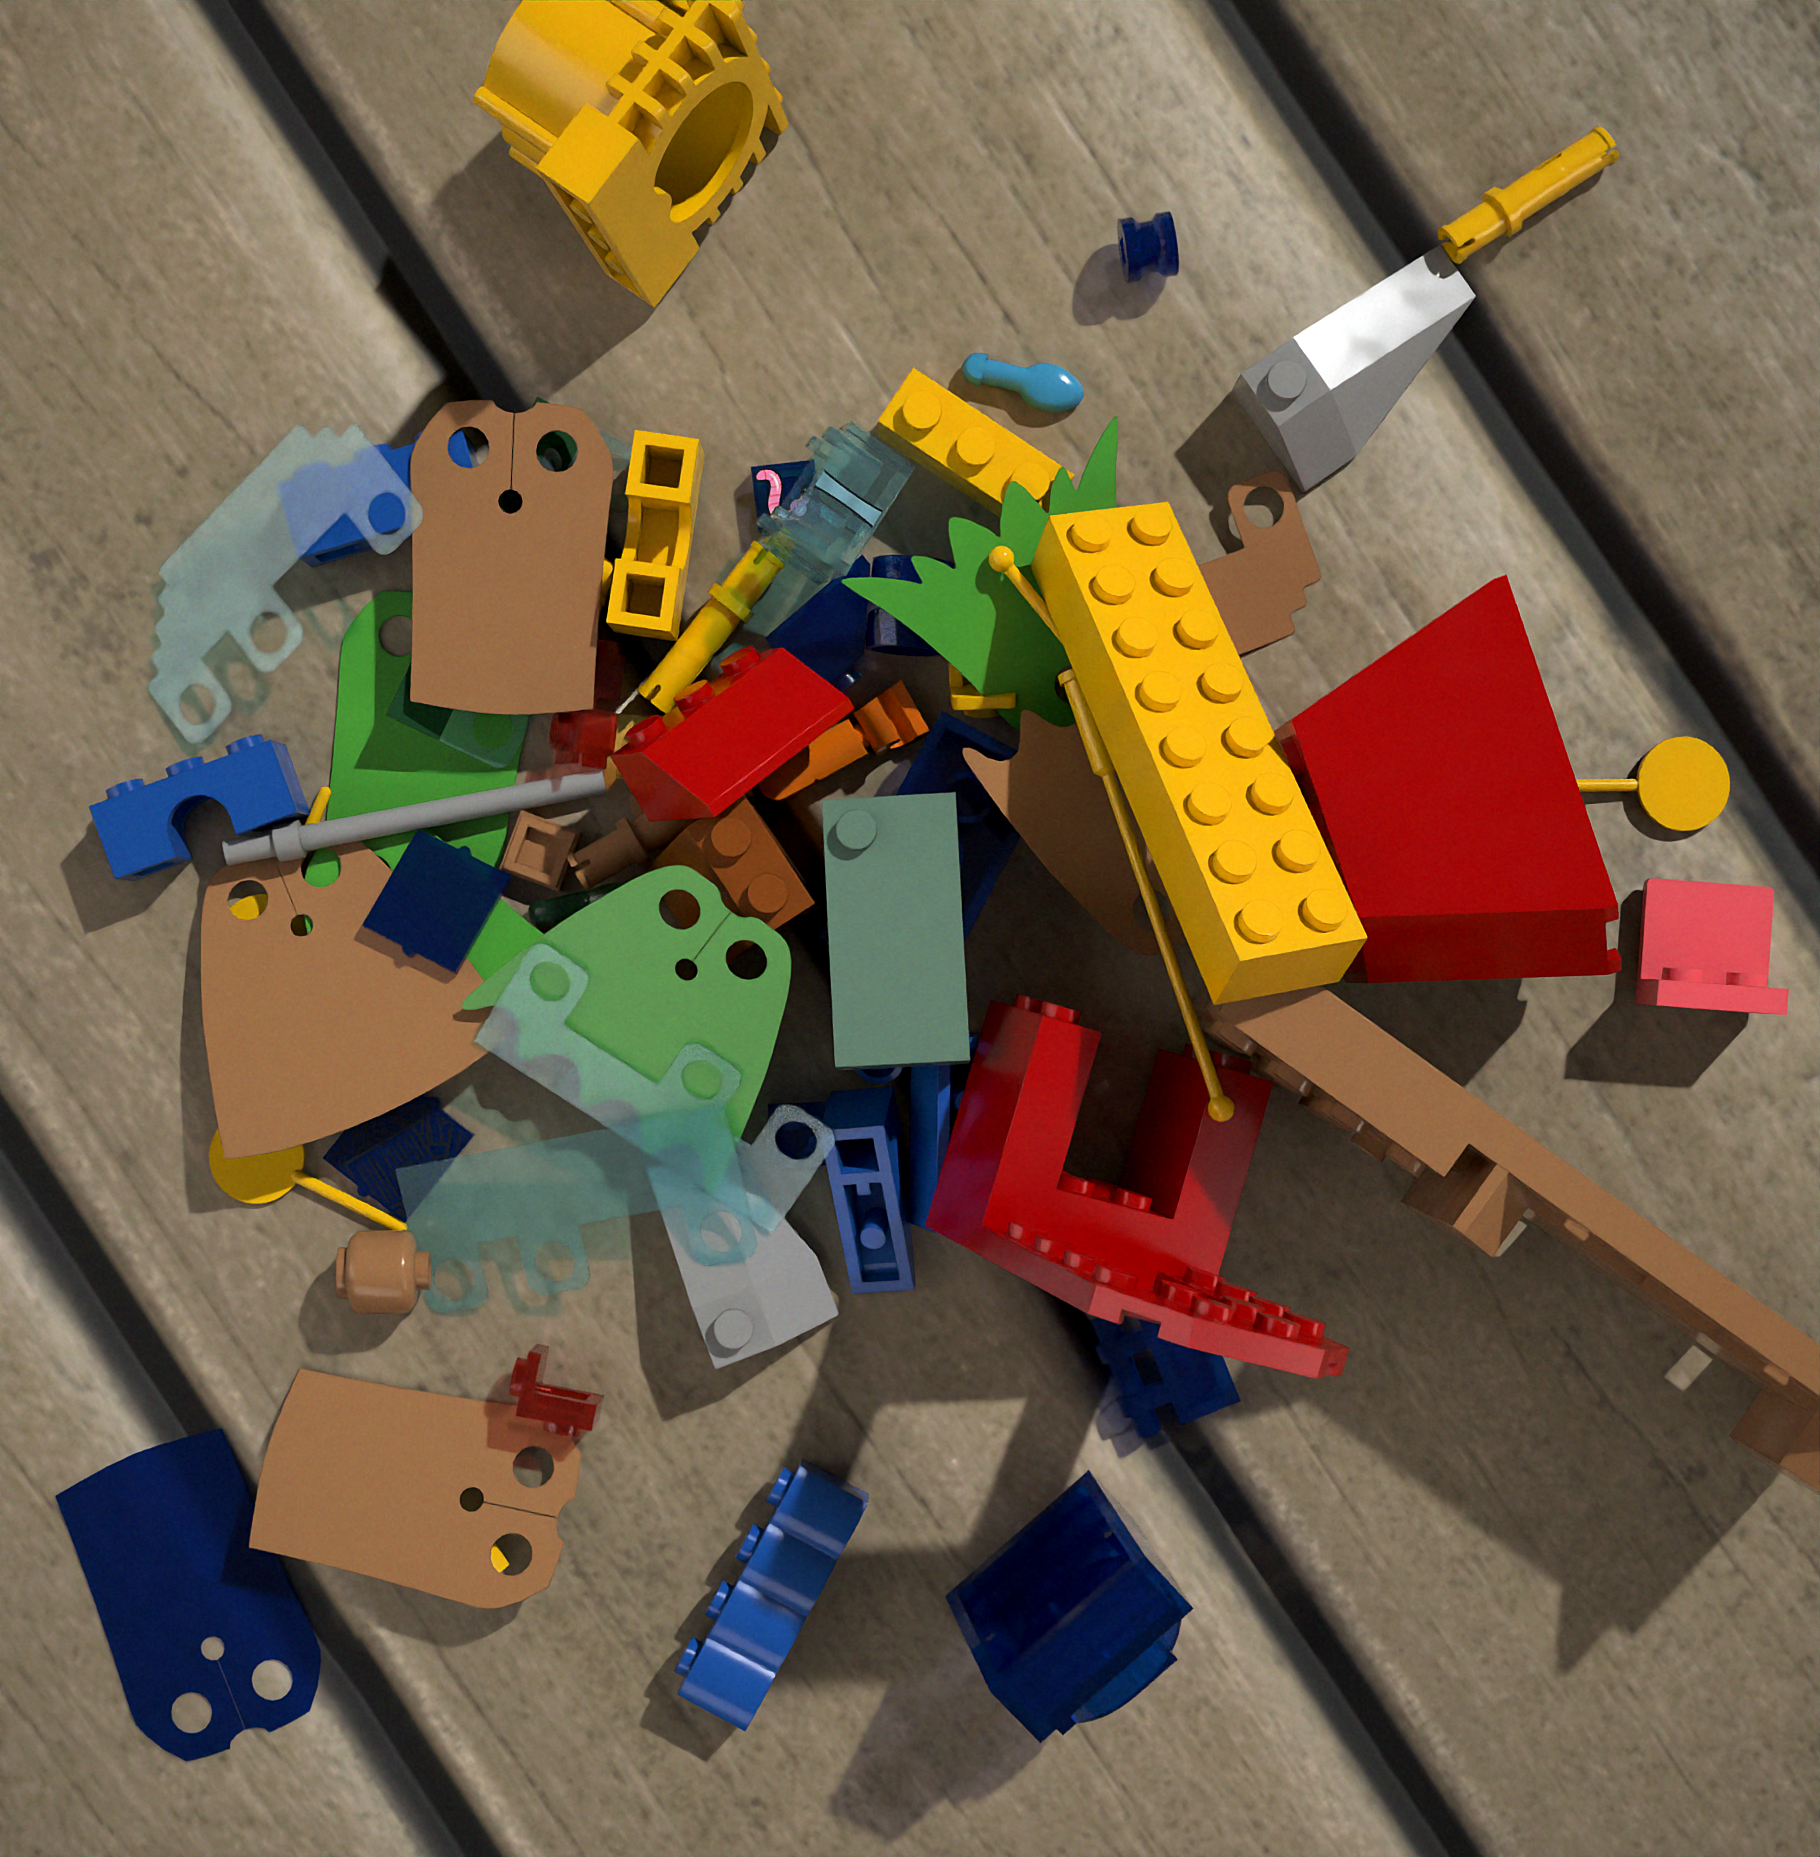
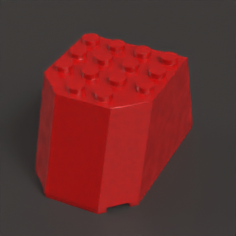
[1274,575,1622,984]

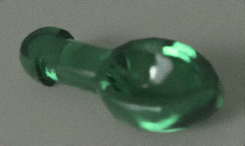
[528,880,631,927]

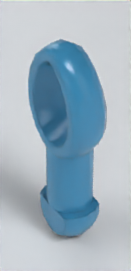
[962,353,1084,413]

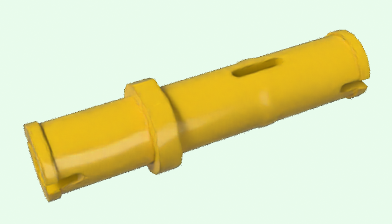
[1437,126,1619,264]
[636,540,786,714]

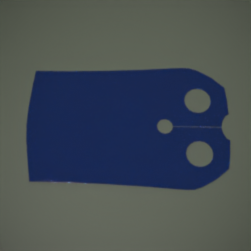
[55,1428,321,1761]

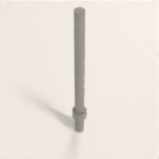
[222,769,607,866]

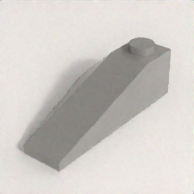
[1231,245,1476,493]
[631,1118,839,1369]

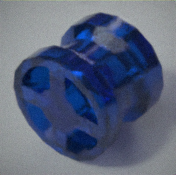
[1117,211,1179,283]

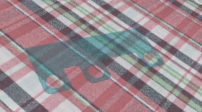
[395,1106,757,1313]

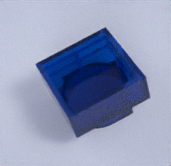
[945,1470,1194,1743]

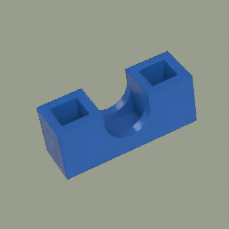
[89,734,310,881]

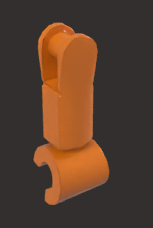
[758,680,930,801]

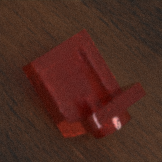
[509,1344,604,1437]

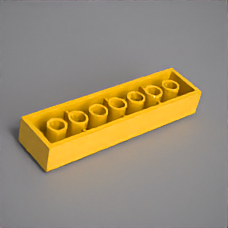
[1031,502,1368,1005]

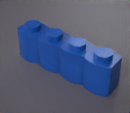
[674,1458,869,1731]

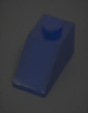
[764,555,871,694]

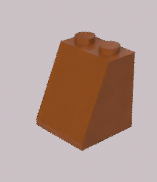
[645,794,820,967]

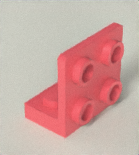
[1635,878,1789,1015]

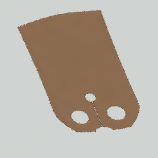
[410,400,613,715]
[249,1368,581,1609]

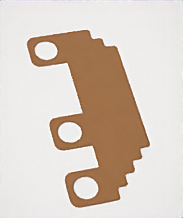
[1055,470,1322,683]

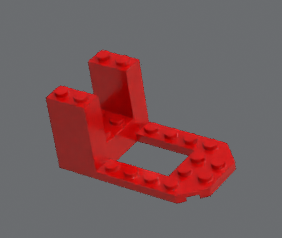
[925,994,1349,1379]

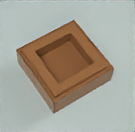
[499,810,583,892]

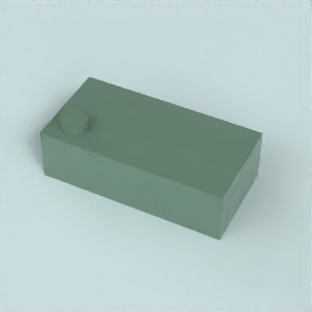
[822,792,970,1071]

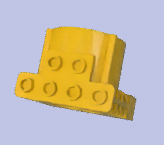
[473,0,789,308]

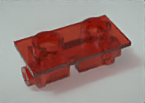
[549,640,626,769]

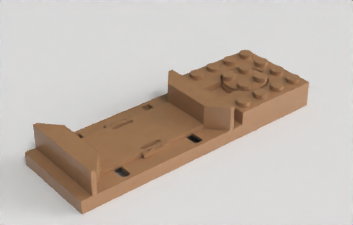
[1193,985,1820,1496]

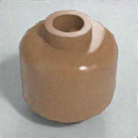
[336,1230,432,1314]

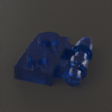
[1090,1316,1241,1439]

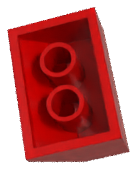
[610,646,855,822]

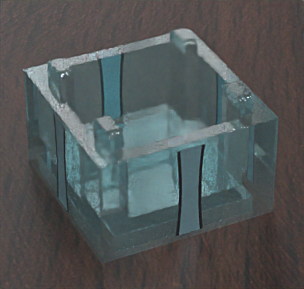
[755,421,916,585]

